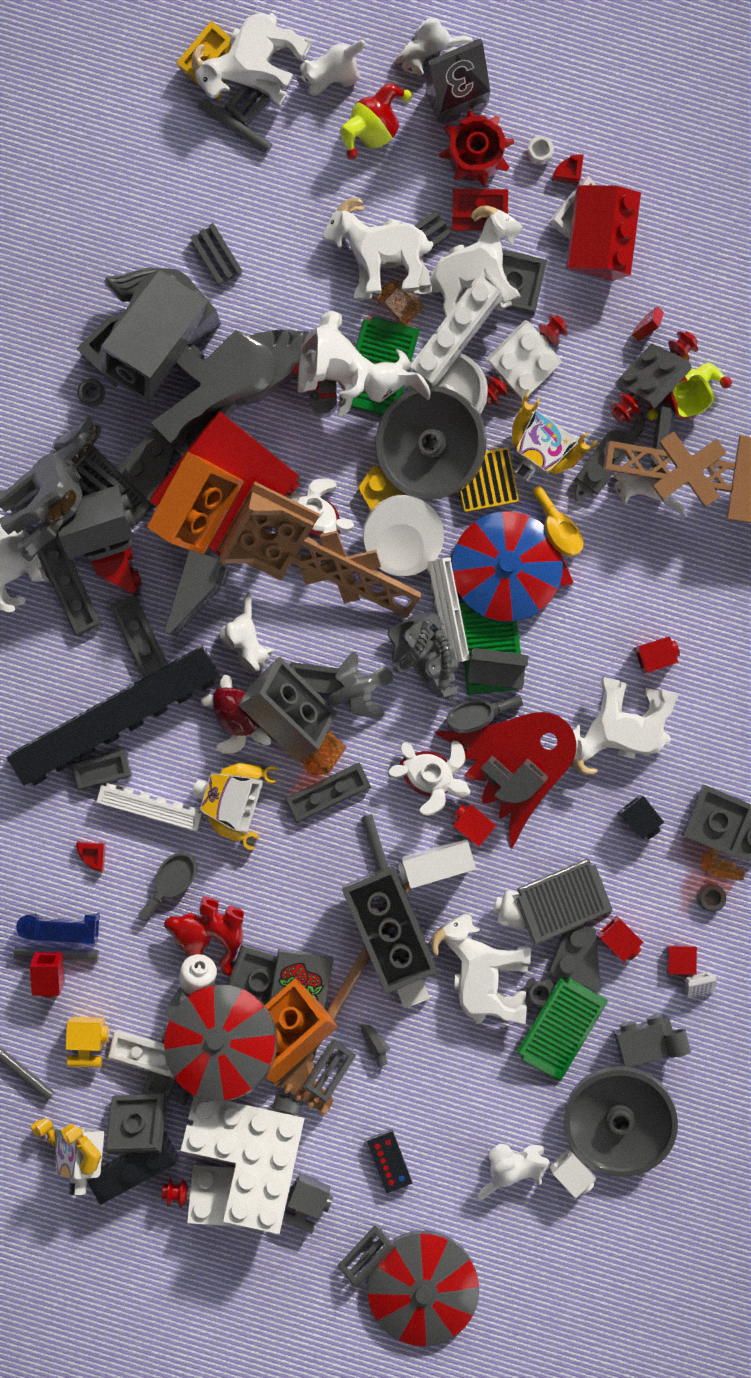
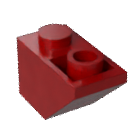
[92,546,142,595]

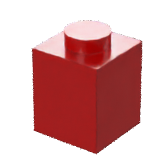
[634,636,680,674]
[452,803,497,847]
[597,916,644,962]
[30,952,65,998]

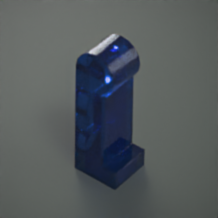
[16,913,100,944]

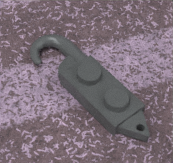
[575,411,645,501]

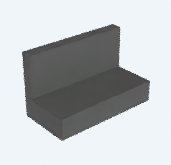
[467,648,529,689]

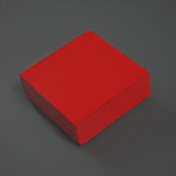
[667,945,697,975]

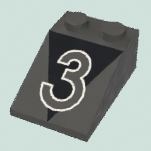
[426,38,491,123]
[164,550,229,636]

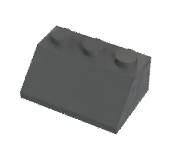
[238,657,337,761]

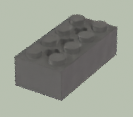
[342,864,438,994]

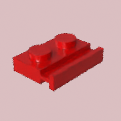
[452,189,509,232]

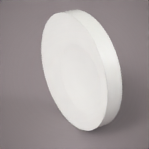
[408,353,488,414]
[363,495,444,576]

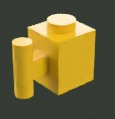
[66,1017,109,1068]

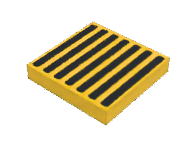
[460,447,519,513]

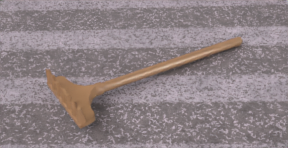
[272,882,411,1116]

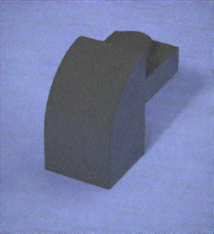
[481,755,548,803]

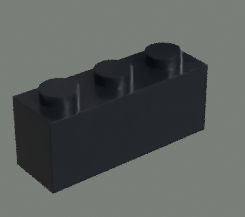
[87,1132,179,1205]

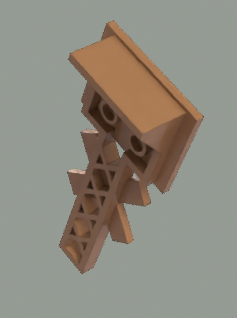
[603,431,751,523]
[217,482,421,618]

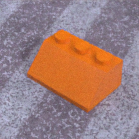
[147,452,244,554]
[265,979,338,1083]

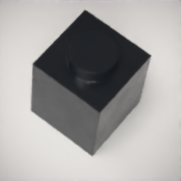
[618,795,664,840]

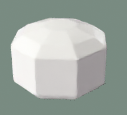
[526,135,555,166]

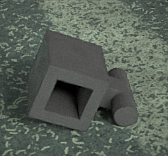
[282,1173,333,1234]

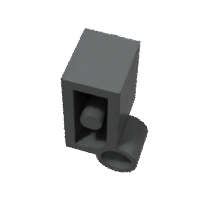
[613,1014,691,1067]

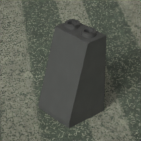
[101,270,208,402]

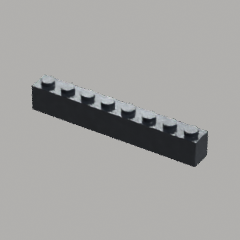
[6,645,219,786]

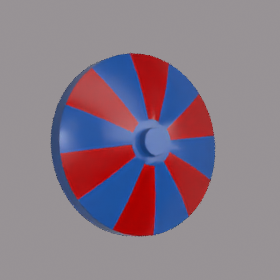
[452,511,563,623]

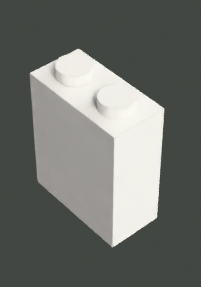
[398,838,476,888]

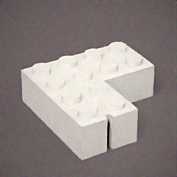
[181,1096,304,1235]

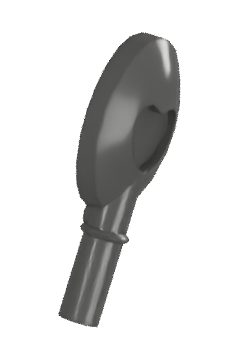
[447,695,523,733]
[138,853,197,921]

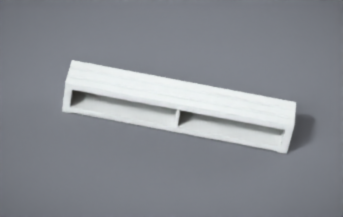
[427,557,470,662]
[97,783,203,831]

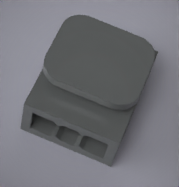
[58,485,136,560]

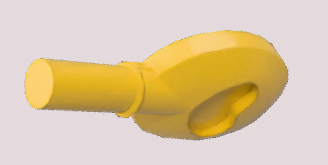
[531,485,584,557]

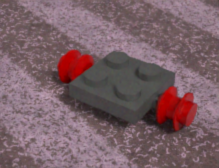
[610,331,698,423]

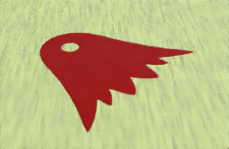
[434,712,577,848]

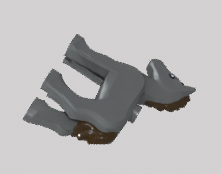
[0,416,101,562]

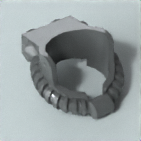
[387,611,443,673]
[413,629,458,699]

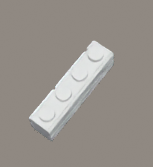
[410,275,502,386]

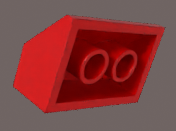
[566,185,641,281]

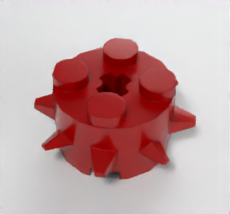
[439,111,514,186]

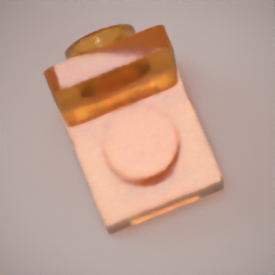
[376,281,425,326]
[299,730,347,776]
[702,848,745,880]

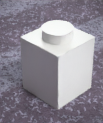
[550,1147,596,1198]

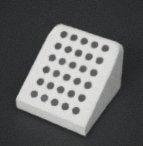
[683,972,717,998]

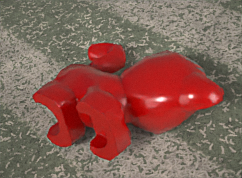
[164,897,244,977]

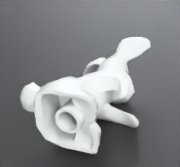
[298,311,430,416]
[0,514,49,613]

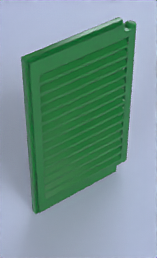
[341,317,420,416]
[459,601,524,695]
[517,978,609,1082]

